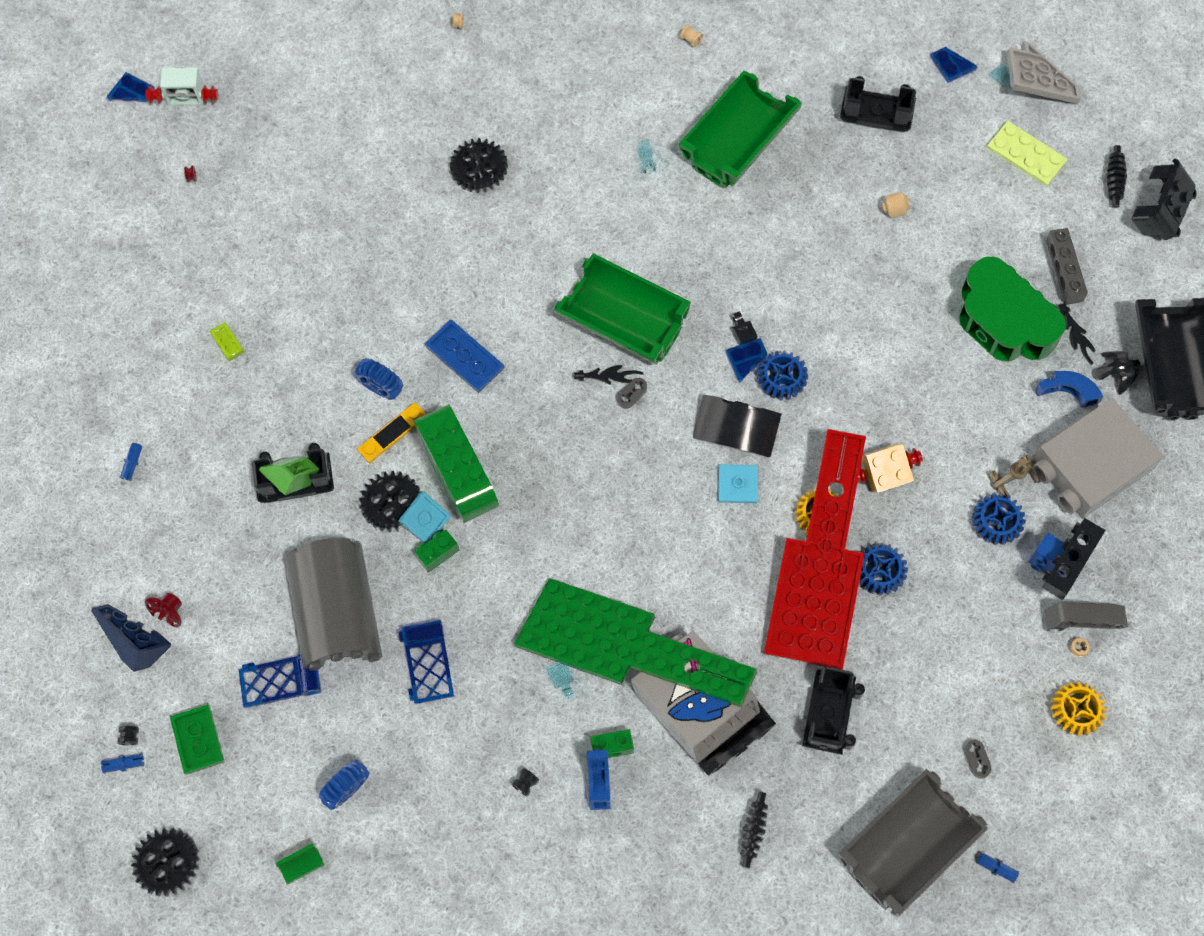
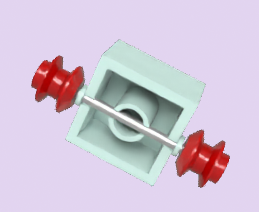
[146,67,219,105]

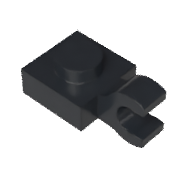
[732,311,758,346]

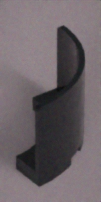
[693,394,782,457]
[698,700,776,776]

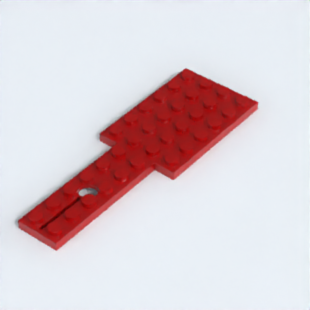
[764,429,866,670]

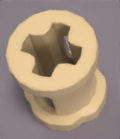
[680,25,703,48]

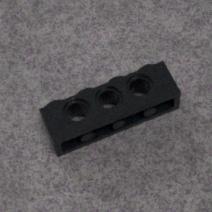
[1042,518,1106,600]

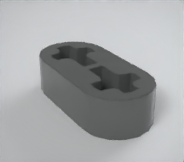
[617,378,647,409]
[965,740,992,779]

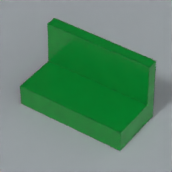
[275,843,325,885]

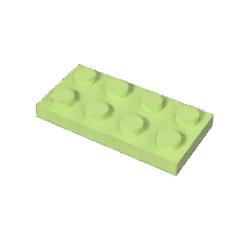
[987,121,1068,187]

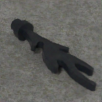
[1058,303,1096,365]
[574,365,643,385]

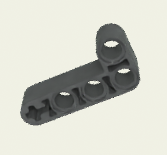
[1044,602,1128,631]

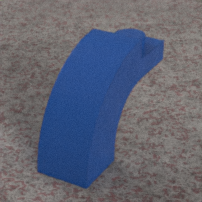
[1035,370,1103,408]
[587,749,611,810]

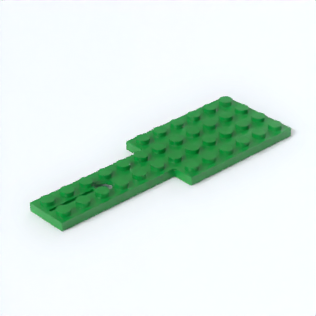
[514,578,757,707]

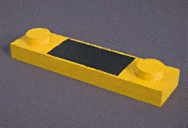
[357,402,426,464]

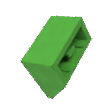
[259,457,319,495]

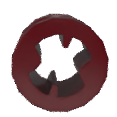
[184,165,197,183]

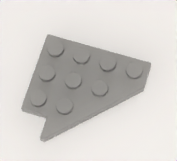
[1007,41,1081,104]

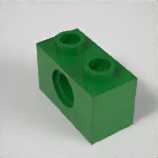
[590,729,634,758]

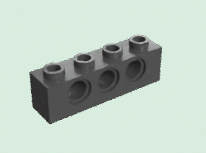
[1046,228,1088,305]

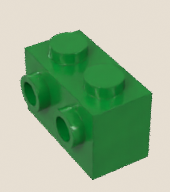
[415,529,460,573]

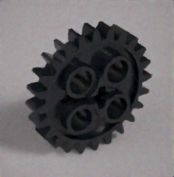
[449,138,508,193]
[360,471,420,532]
[131,828,200,897]

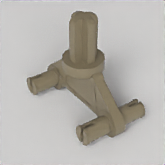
[988,454,1040,498]

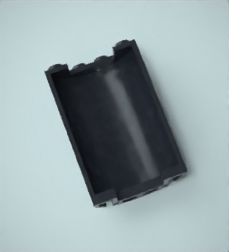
[1135,298,1204,420]

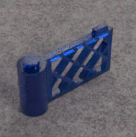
[399,619,454,704]
[238,651,322,708]

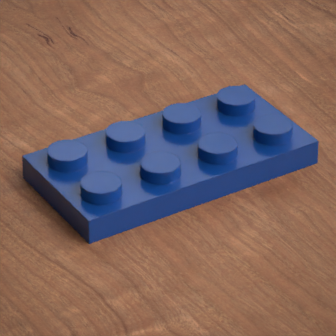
[425,319,505,393]

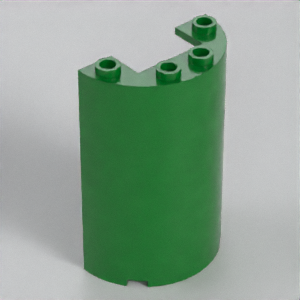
[678,70,802,188]
[554,253,691,365]

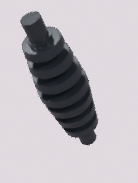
[1106,145,1127,208]
[740,792,768,869]

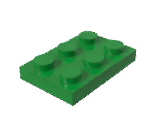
[170,704,225,775]

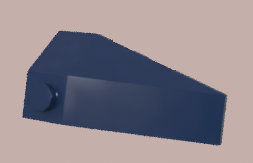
[91,604,171,672]

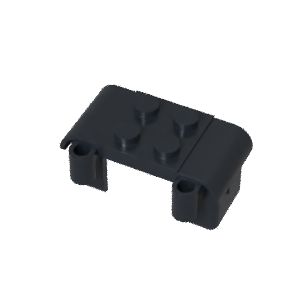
[840,76,916,132]
[1131,159,1197,240]
[252,443,334,503]
[802,666,865,755]

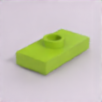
[209,322,245,361]

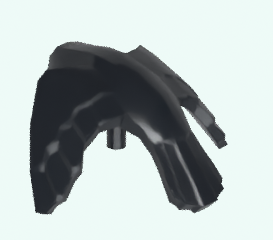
[1096,351,1141,395]

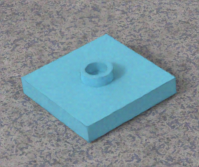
[719,464,758,504]
[398,491,452,543]

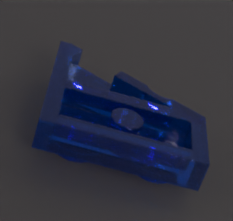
[930,47,978,83]
[106,72,155,102]
[726,338,768,383]

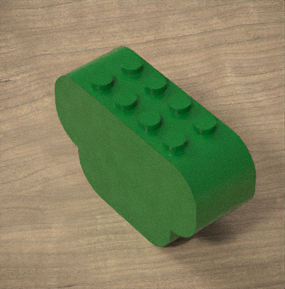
[959,256,1066,362]
[413,404,499,523]

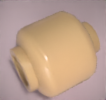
[882,192,910,218]

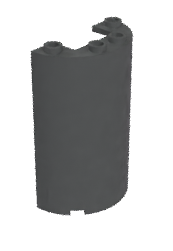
[285,538,383,671]
[838,769,988,917]

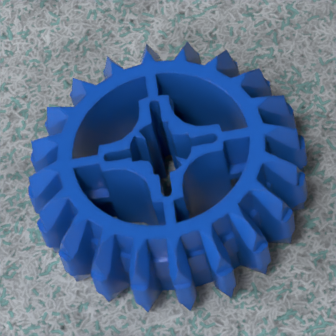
[757,350,809,400]
[354,358,404,400]
[972,493,1026,545]
[859,543,908,596]
[319,760,370,810]

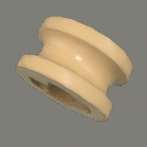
[453,12,464,29]
[1070,638,1090,657]

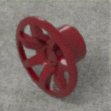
[145,593,182,628]

